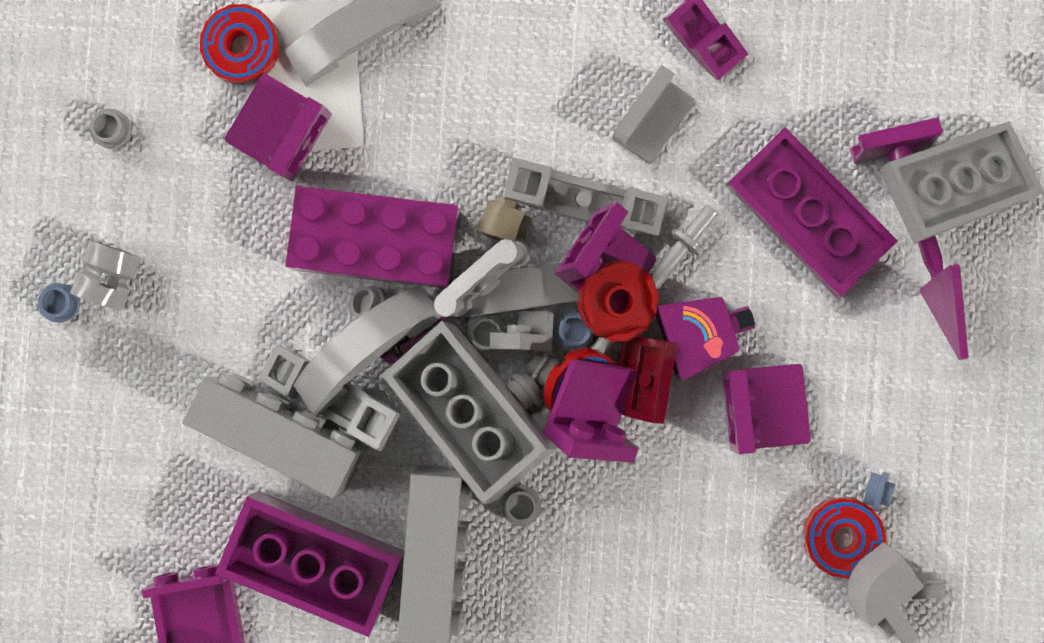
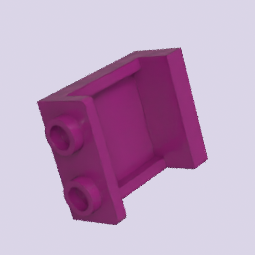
[142,564,245,643]

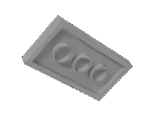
[879,121,1044,244]

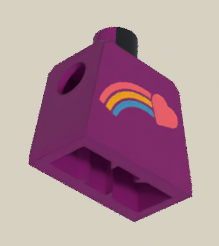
[656,297,755,380]

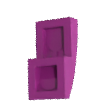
[663,0,749,80]

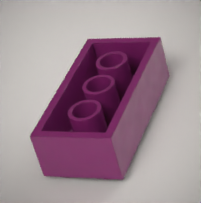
[285,186,461,289]
[215,491,404,637]

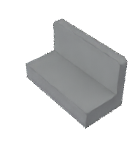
[612,65,695,163]

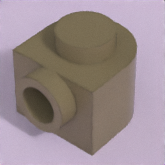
[477,196,533,241]

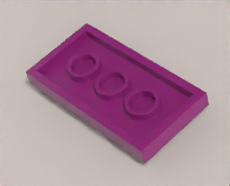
[726,127,898,298]

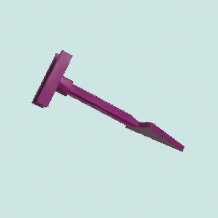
[850,117,969,360]

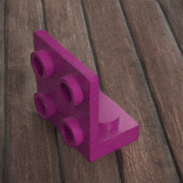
[225,73,332,182]
[554,202,657,312]
[543,359,639,463]
[722,364,811,454]

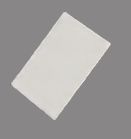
[243,0,364,151]

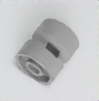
[70,240,141,310]

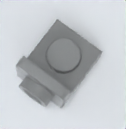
[489,311,554,352]

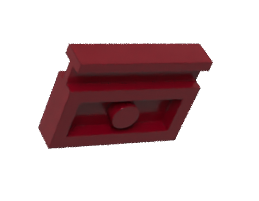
[619,336,677,424]

